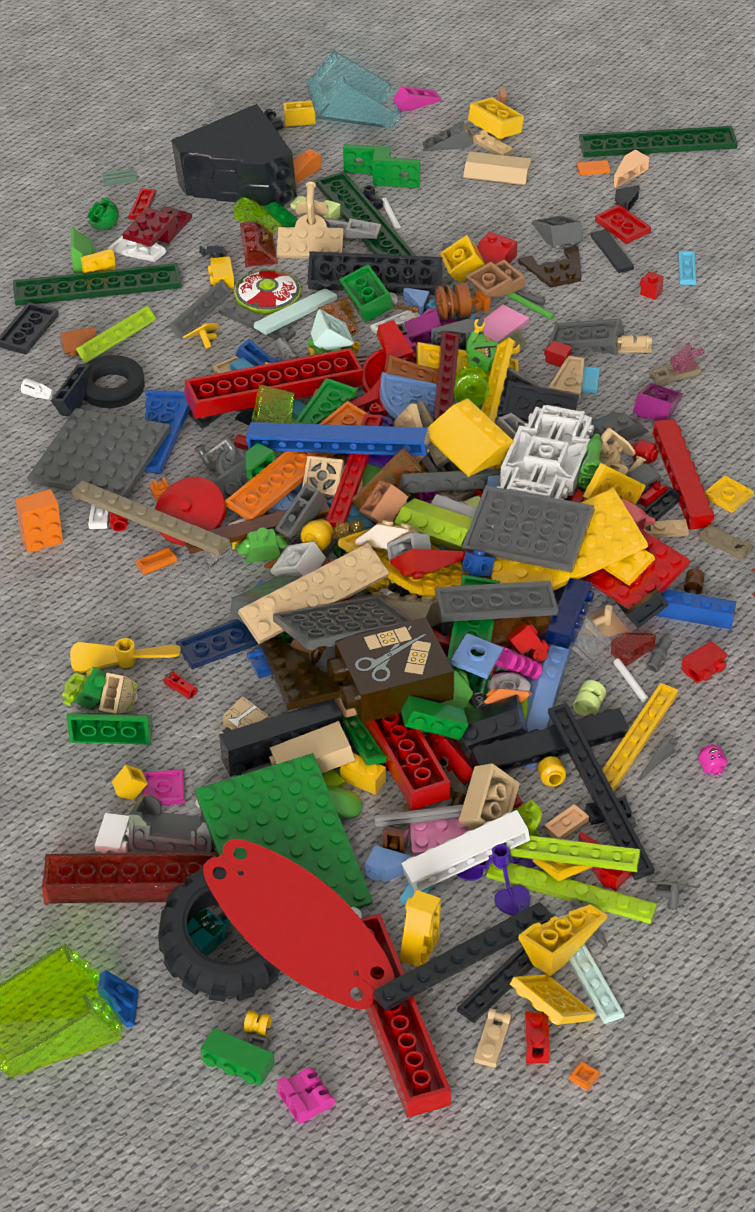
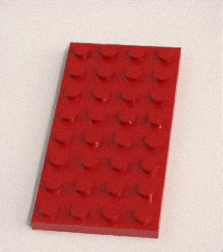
[567,490,690,609]

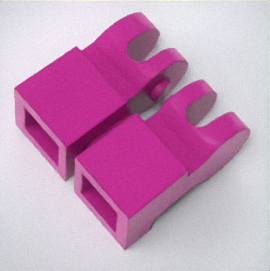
[496,645,542,680]
[277,1067,335,1125]

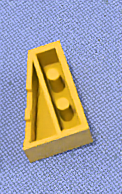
[399,890,441,967]

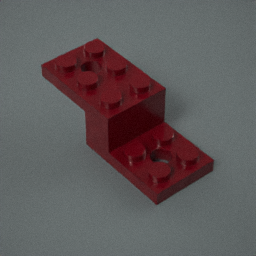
[122,206,192,247]

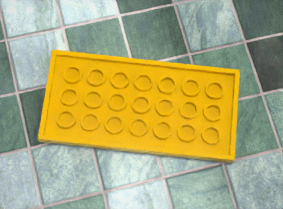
[489,488,648,591]

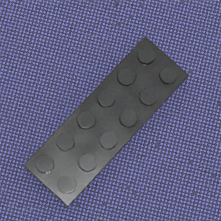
[435,581,558,622]

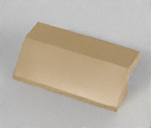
[463,152,532,186]

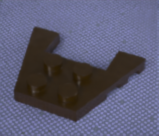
[518,246,581,288]

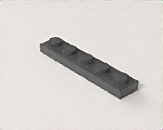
[168,280,232,338]
[218,301,295,342]

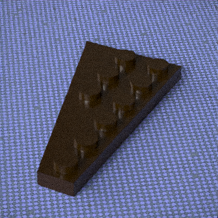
[259,637,341,710]

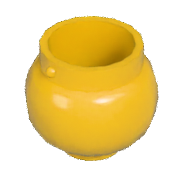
[301,519,334,551]

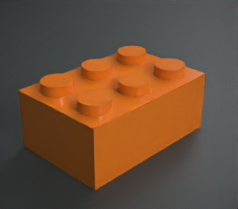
[15,489,63,553]

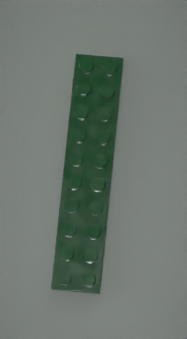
[579,126,738,157]
[316,171,416,256]
[13,263,181,306]

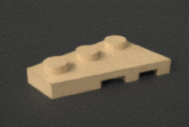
[548,356,585,399]

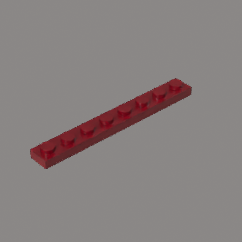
[433,331,459,421]

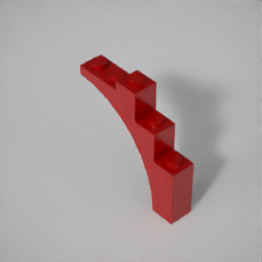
[350,320,413,412]

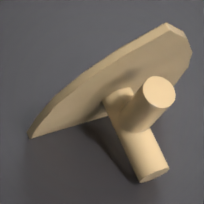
[581,605,629,637]

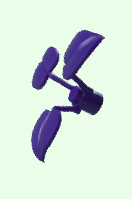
[456,836,541,916]

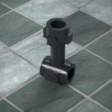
[264,109,284,130]
[363,185,383,210]

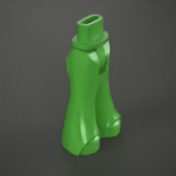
[578,434,603,490]

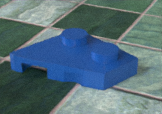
[98,970,138,1027]

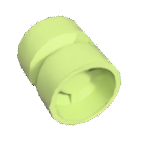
[573,680,606,716]

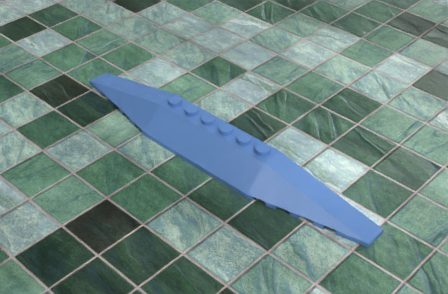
[523,578,593,769]

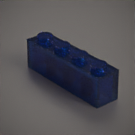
[546,578,594,649]

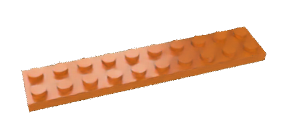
[225,401,368,520]

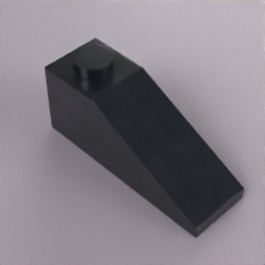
[51,364,91,416]

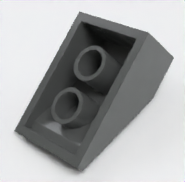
[532,215,583,248]

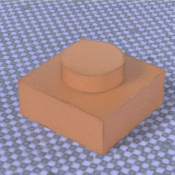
[496,88,507,105]

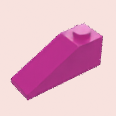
[393,86,442,111]

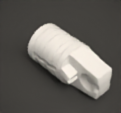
[21,378,54,400]

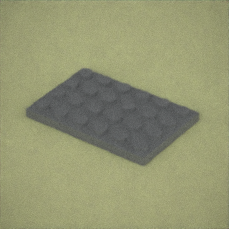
[462,486,595,573]
[273,595,413,650]

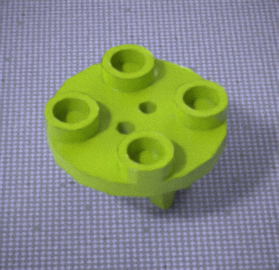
[512,800,542,836]

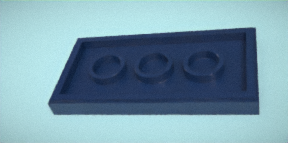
[175,619,259,670]

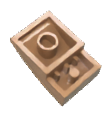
[465,260,525,297]

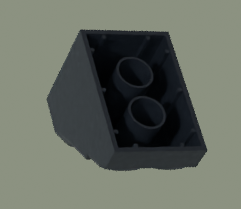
[171,104,297,206]

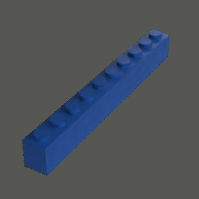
[246,422,430,456]

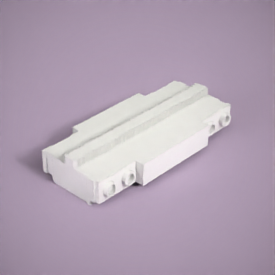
[497,405,594,500]

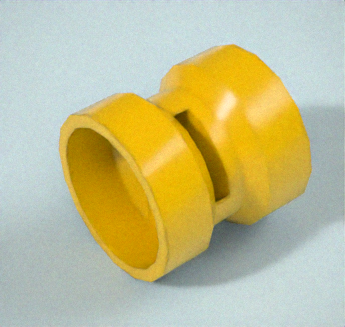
[244,1010,272,1037]

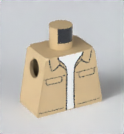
[220,697,269,734]

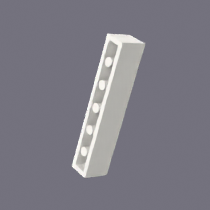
[402,810,530,893]

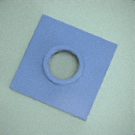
[450,633,503,679]

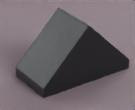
[615,185,640,211]

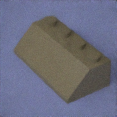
[369,592,442,627]

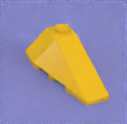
[518,904,607,976]

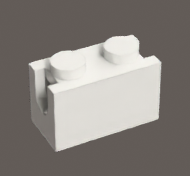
[95,813,129,860]

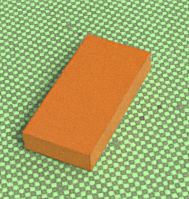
[576,160,611,176]
[135,547,177,575]

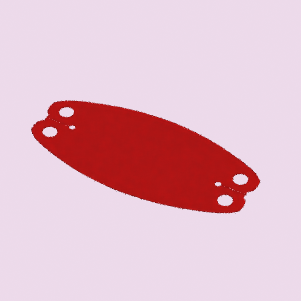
[203,839,394,1009]

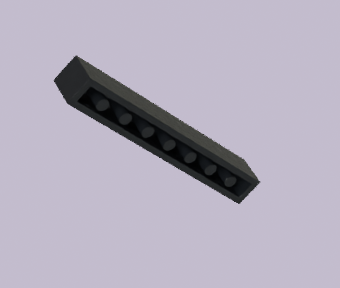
[469,708,629,772]

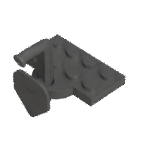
[194,434,248,514]

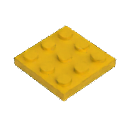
[510,974,597,1025]

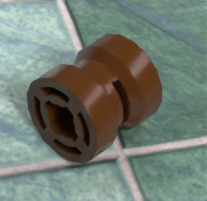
[684,568,705,594]

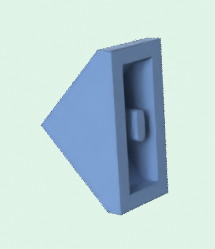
[403,288,429,315]

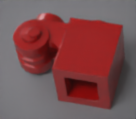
[505,623,550,662]

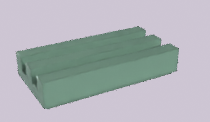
[103,168,137,186]

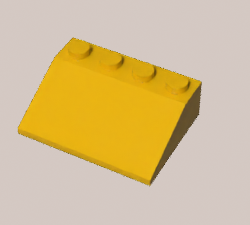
[427,398,514,477]

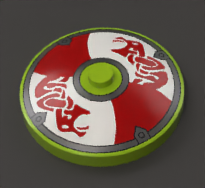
[234,270,301,315]

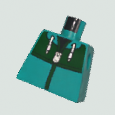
[187,909,231,957]

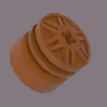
[435,282,472,321]

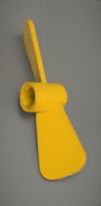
[70,638,181,674]

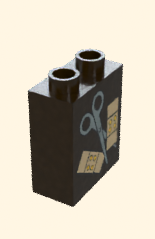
[327,617,454,724]

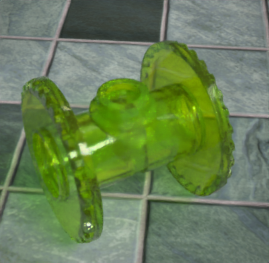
[454,366,489,407]

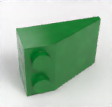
[339,264,394,323]

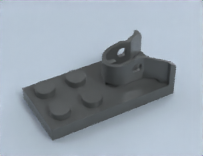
[548,318,624,356]

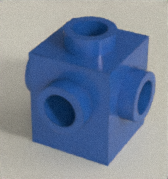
[462,550,495,578]

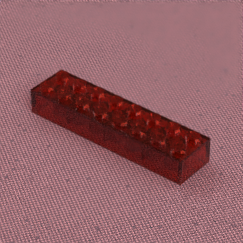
[42,852,217,904]

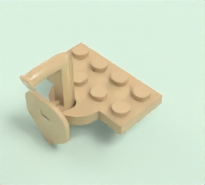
[277,181,344,258]
[576,428,646,491]

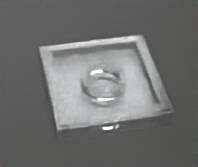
[570,617,612,670]

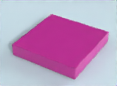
[143,769,185,806]

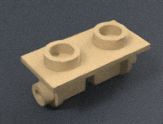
[617,335,652,353]

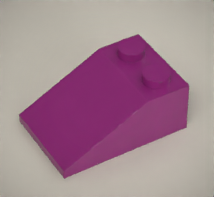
[633,383,683,421]

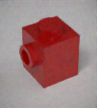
[639,271,664,300]
[544,341,572,367]

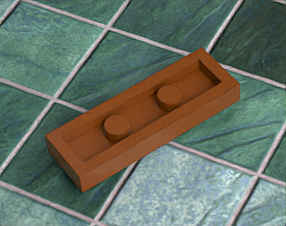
[385,355,438,384]

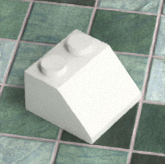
[270,542,326,576]

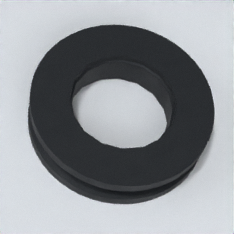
[84,355,145,408]

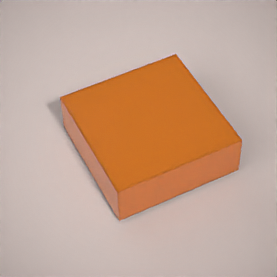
[569,1061,601,1091]

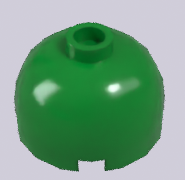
[87,197,119,230]

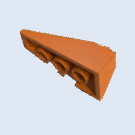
[293,148,321,184]

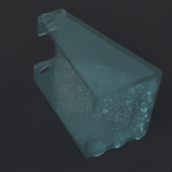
[307,50,402,128]

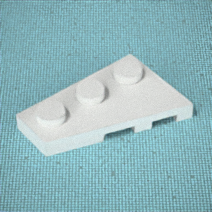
[108,236,166,262]

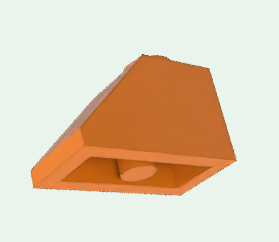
[484,688,533,705]

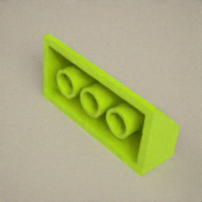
[394,498,473,551]

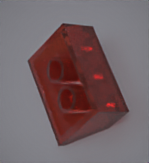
[240,222,278,267]

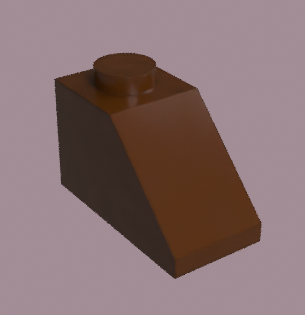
[383,826,409,854]

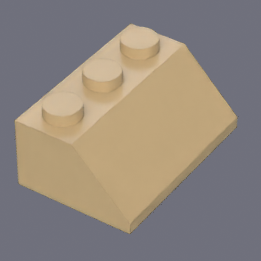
[459,764,520,830]

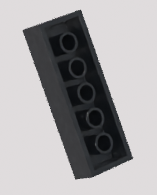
[219,699,343,777]

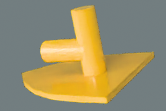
[183,323,221,349]

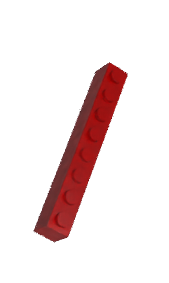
[652,419,714,530]

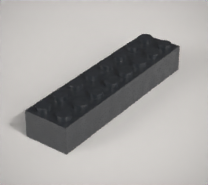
[307,251,443,295]

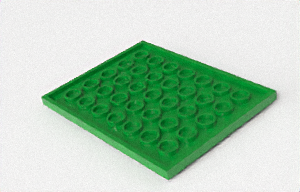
[194,753,373,908]

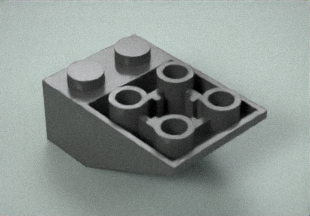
[431,319,484,350]

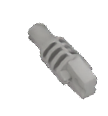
[276,337,299,361]

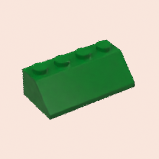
[66,713,153,745]

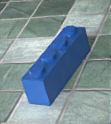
[656,589,737,629]

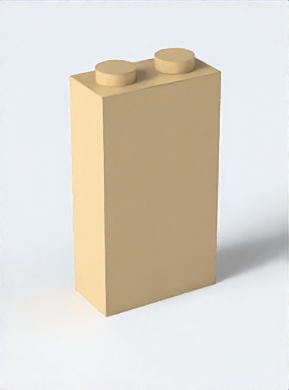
[269,721,355,773]

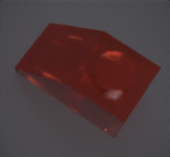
[611,632,656,666]

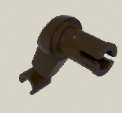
[438,757,468,806]

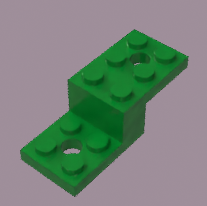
[343,144,420,188]

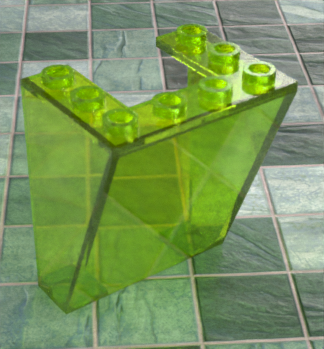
[0,943,123,1078]

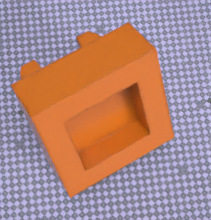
[471,290,490,312]
[149,477,169,499]

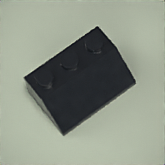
[462,695,529,751]

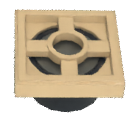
[302,456,344,498]

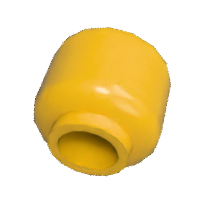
[537,757,566,787]

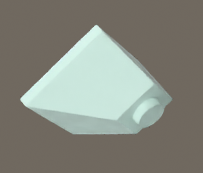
[311,309,354,350]

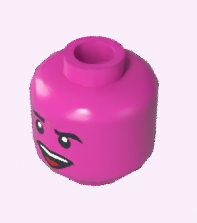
[698,744,728,776]

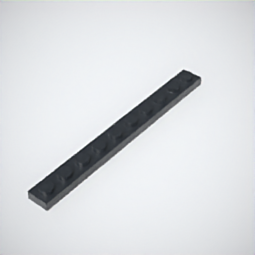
[548,703,655,880]
[372,902,554,1011]

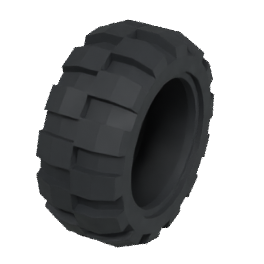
[158,867,280,1002]

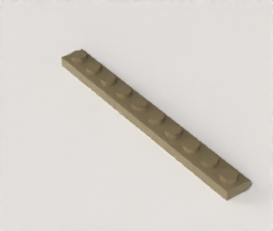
[71,480,230,556]

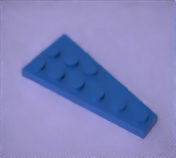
[145,390,190,473]

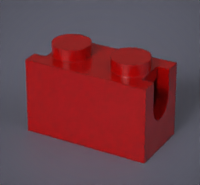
[681,641,728,684]
[524,1011,550,1064]

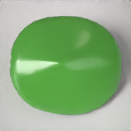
[326,785,363,818]

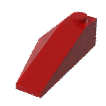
[390,549,468,580]

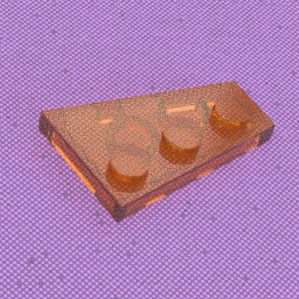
[318,297,358,336]

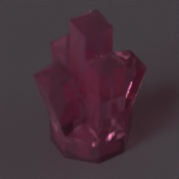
[670,344,705,373]

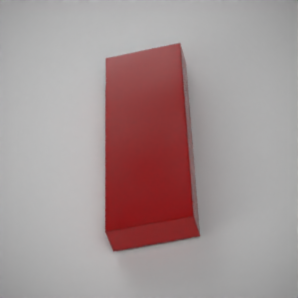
[128,188,156,220]

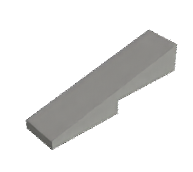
[323,218,381,239]

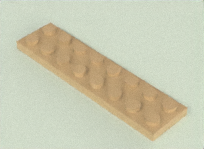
[238,543,389,644]

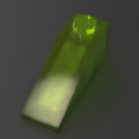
[233,197,282,235]

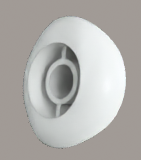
[487,672,531,698]

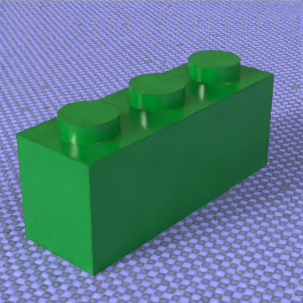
[401,695,468,740]
[200,1028,274,1086]

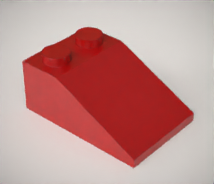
[477,231,518,265]

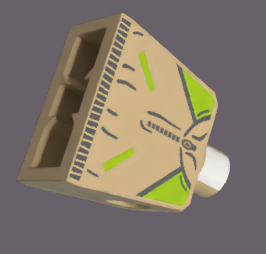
[99,673,138,714]

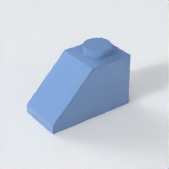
[365,845,413,882]

